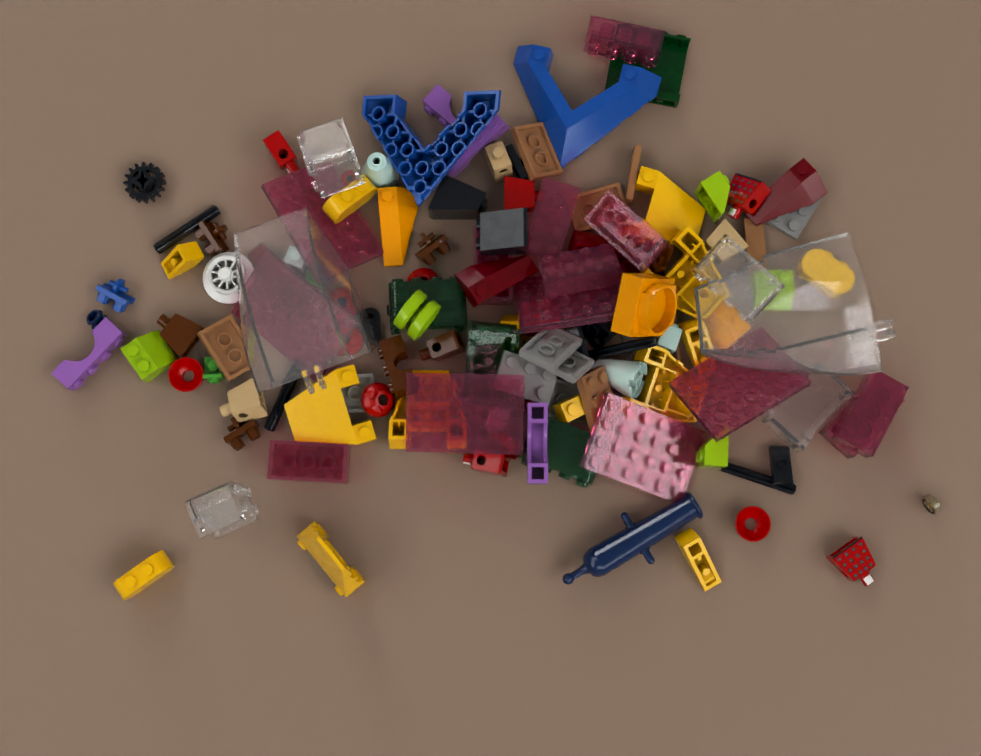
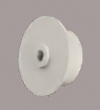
[203,252,256,304]

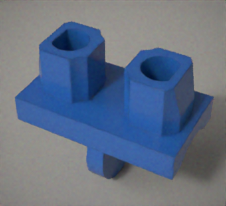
[95,278,135,313]

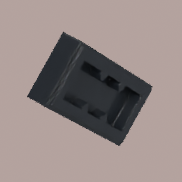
[505,144,528,180]
[769,446,793,485]

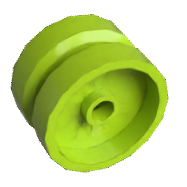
[393,289,441,341]

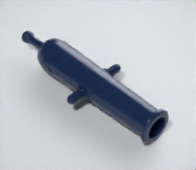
[563,492,703,585]

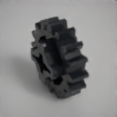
[123,162,167,204]

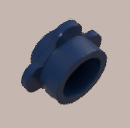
[86,310,107,329]

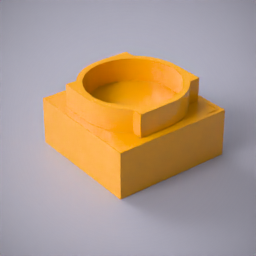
[611,273,677,337]

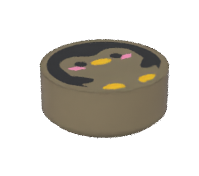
[922,494,941,515]

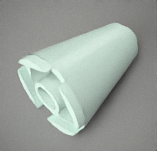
[362,152,399,193]
[592,358,647,399]

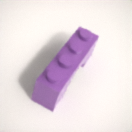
[423,84,488,154]
[447,113,510,178]
[51,317,127,391]
[527,403,548,484]

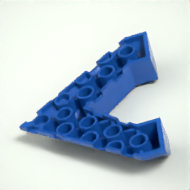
[513,44,662,169]
[362,90,501,207]

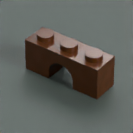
[377,334,419,399]

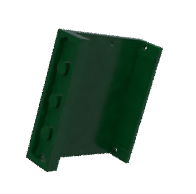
[604,24,691,108]

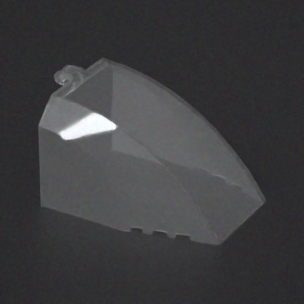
[234,207,378,394]
[694,232,896,375]

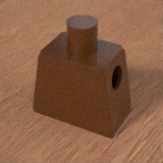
[157,314,205,358]
[419,330,466,361]

